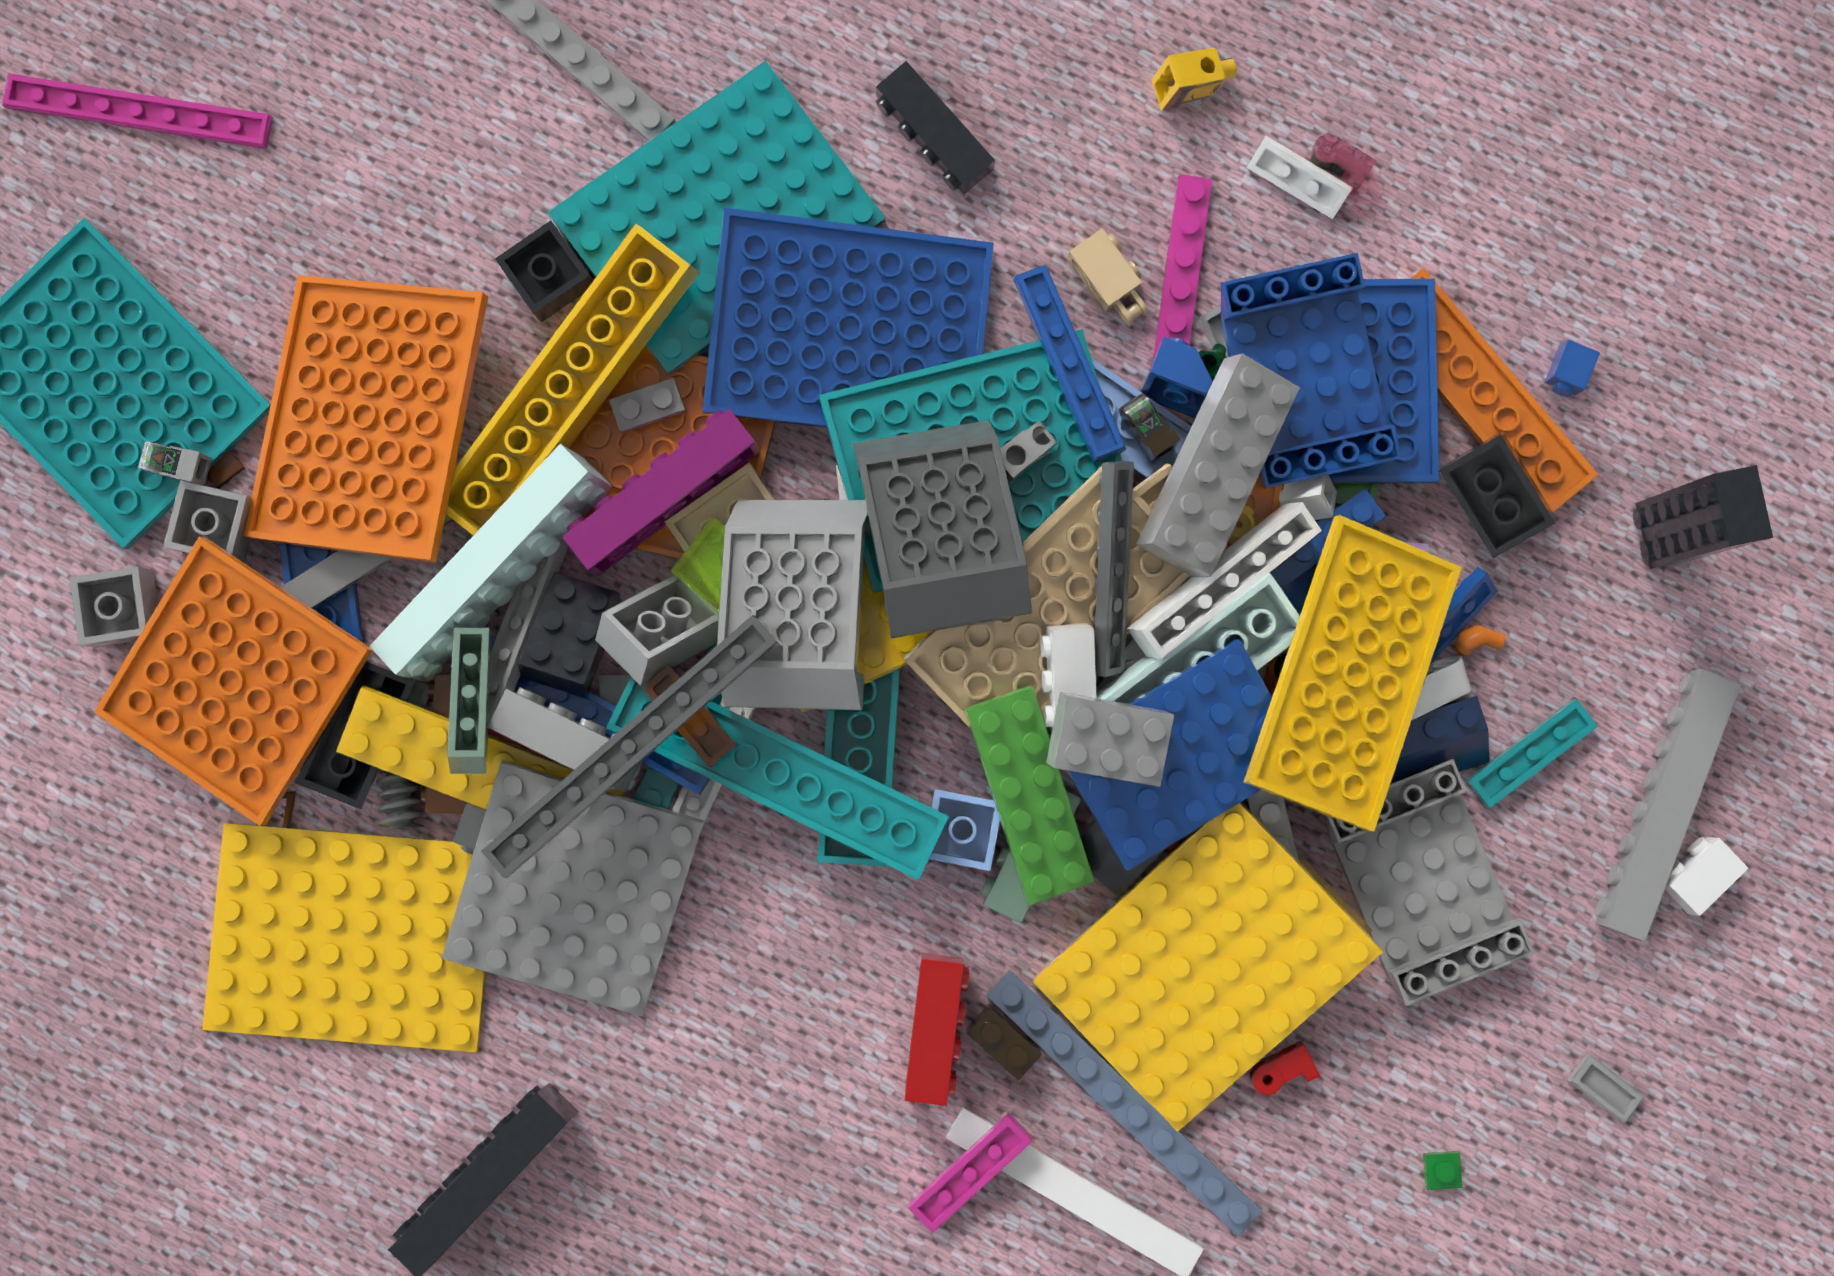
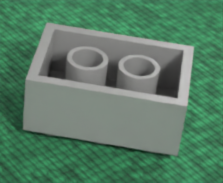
[595,572,720,686]
[1046,692,1174,787]

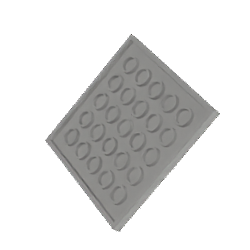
[441,760,704,1016]

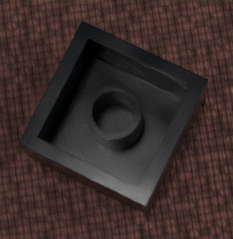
[495,220,593,323]

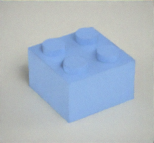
[930,789,1000,871]

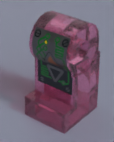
[1310,134,1377,196]

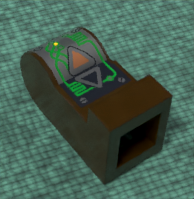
[1119,393,1180,463]

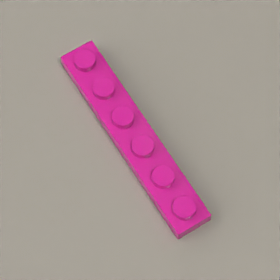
[1152,174,1212,362]

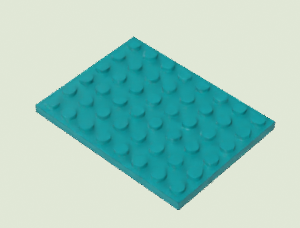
[547,61,886,376]
[0,218,271,550]
[819,329,1122,594]

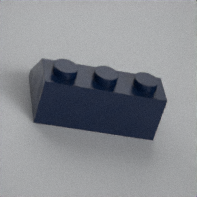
[1390,696,1490,784]

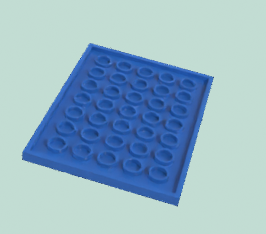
[702,208,994,428]

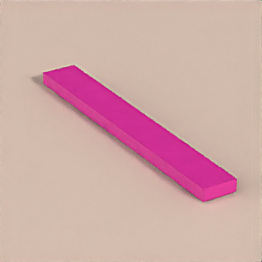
[2,73,273,149]

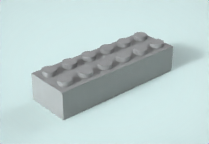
[1136,353,1300,577]

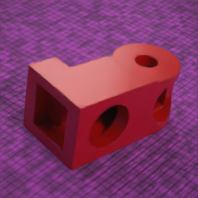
[1249,1041,1320,1095]

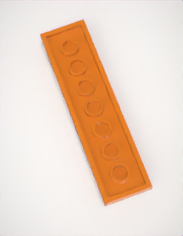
[1410,267,1599,512]

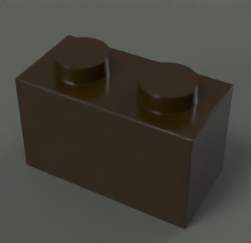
[966,1003,1042,1081]

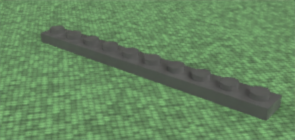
[481,615,778,878]

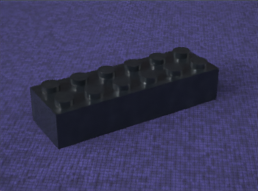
[1633,465,1773,569]
[388,1083,579,1276]

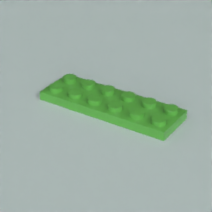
[964,685,1094,905]

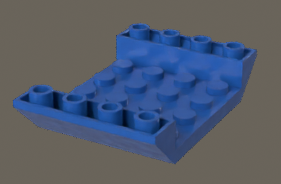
[1220,253,1401,489]

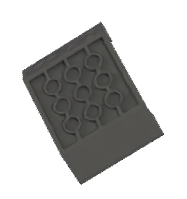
[852,420,1032,639]

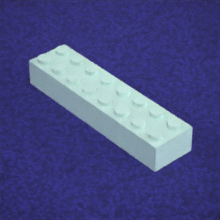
[370,444,612,683]

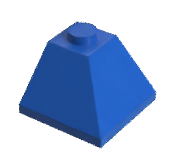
[1140,336,1213,419]

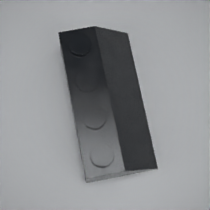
[295,659,416,809]

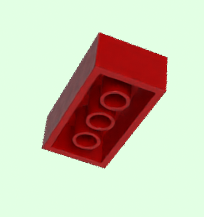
[905,953,970,1106]

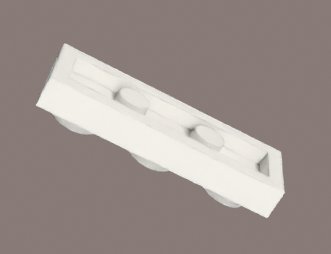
[1247,136,1352,219]

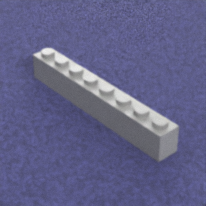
[1595,669,1742,942]

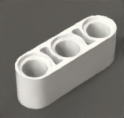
[1412,656,1471,720]

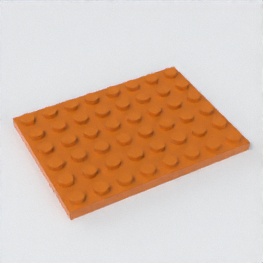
[243,275,488,563]

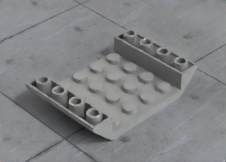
[717,500,872,711]
[1325,759,1535,1006]

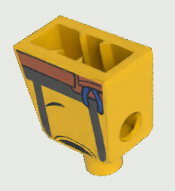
[1151,48,1237,111]

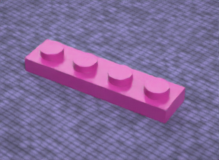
[908,1112,1033,1233]

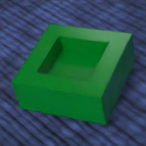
[1423,1151,1462,1190]

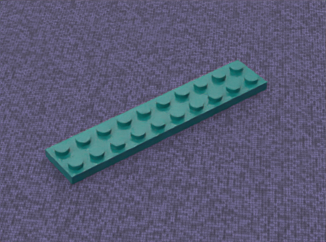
[606,677,950,880]

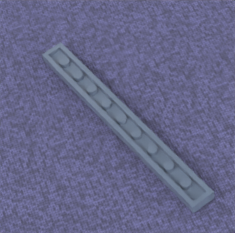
[986,970,1262,1236]

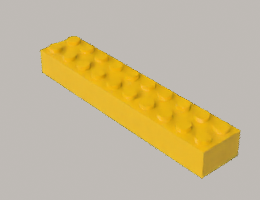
[446,224,700,536]

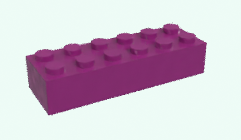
[562,408,760,577]

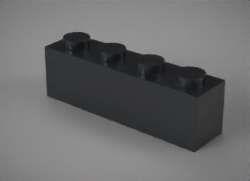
[875,61,995,195]

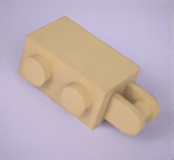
[1067,228,1149,327]

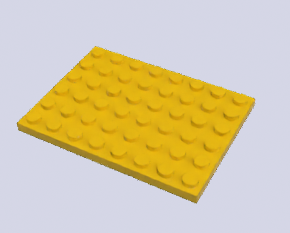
[1033,802,1383,1132]
[202,823,486,1053]

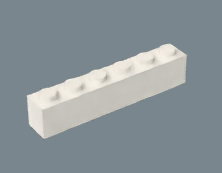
[1127,502,1322,659]

